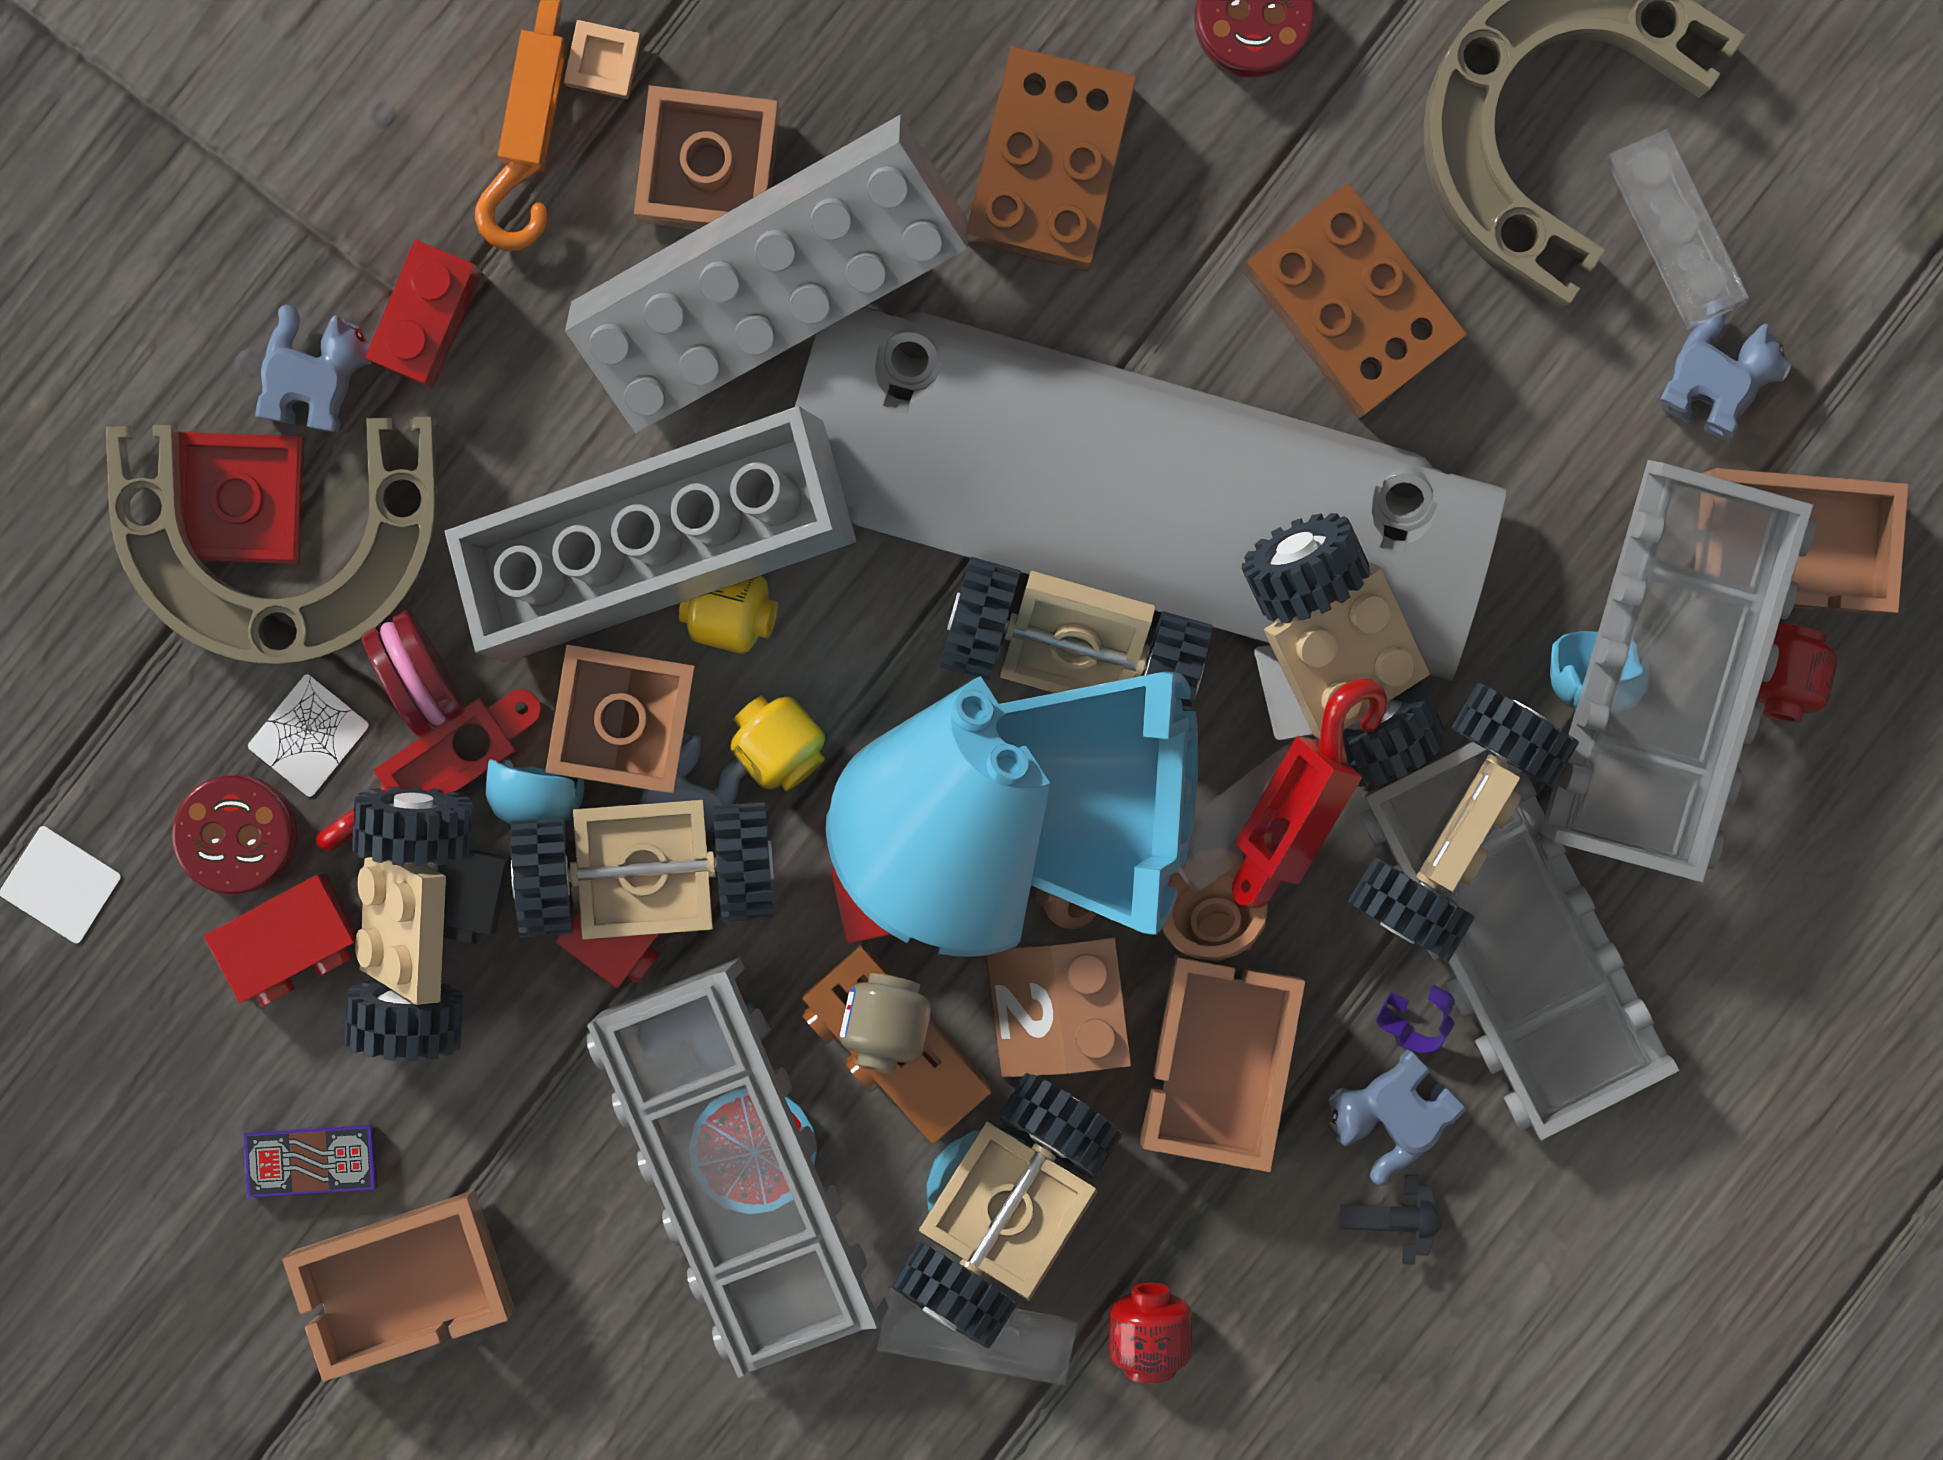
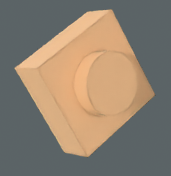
[564,20,641,99]

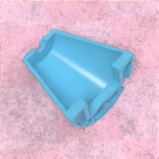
[996,672,1198,934]
[826,676,1050,957]

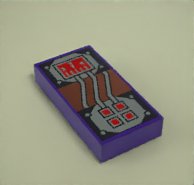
[243,1124,378,1198]

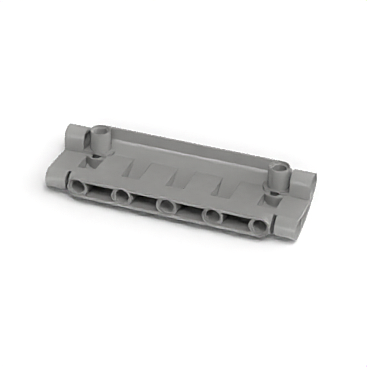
[795,306,1506,682]

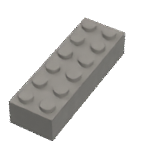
[565,114,968,434]
[444,406,857,663]

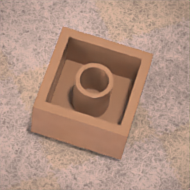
[634,85,780,230]

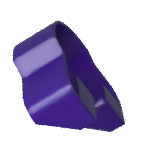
[1376,984,1455,1053]

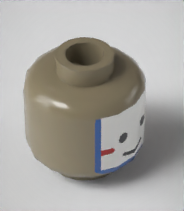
[840,973,932,1074]

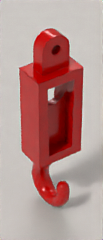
[1232,679,1387,908]
[316,689,541,852]

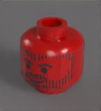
[1756,624,1838,723]
[1109,1282,1192,1383]

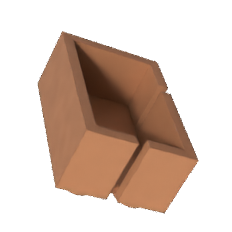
[1692,468,1909,615]
[1140,954,1305,1172]
[282,1190,515,1382]

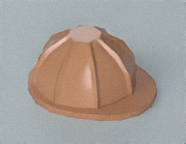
[1163,850,1268,964]

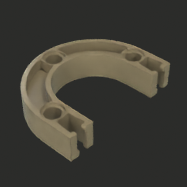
[1424,0,1745,310]
[106,417,438,664]

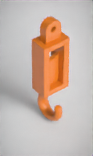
[475,0,568,251]

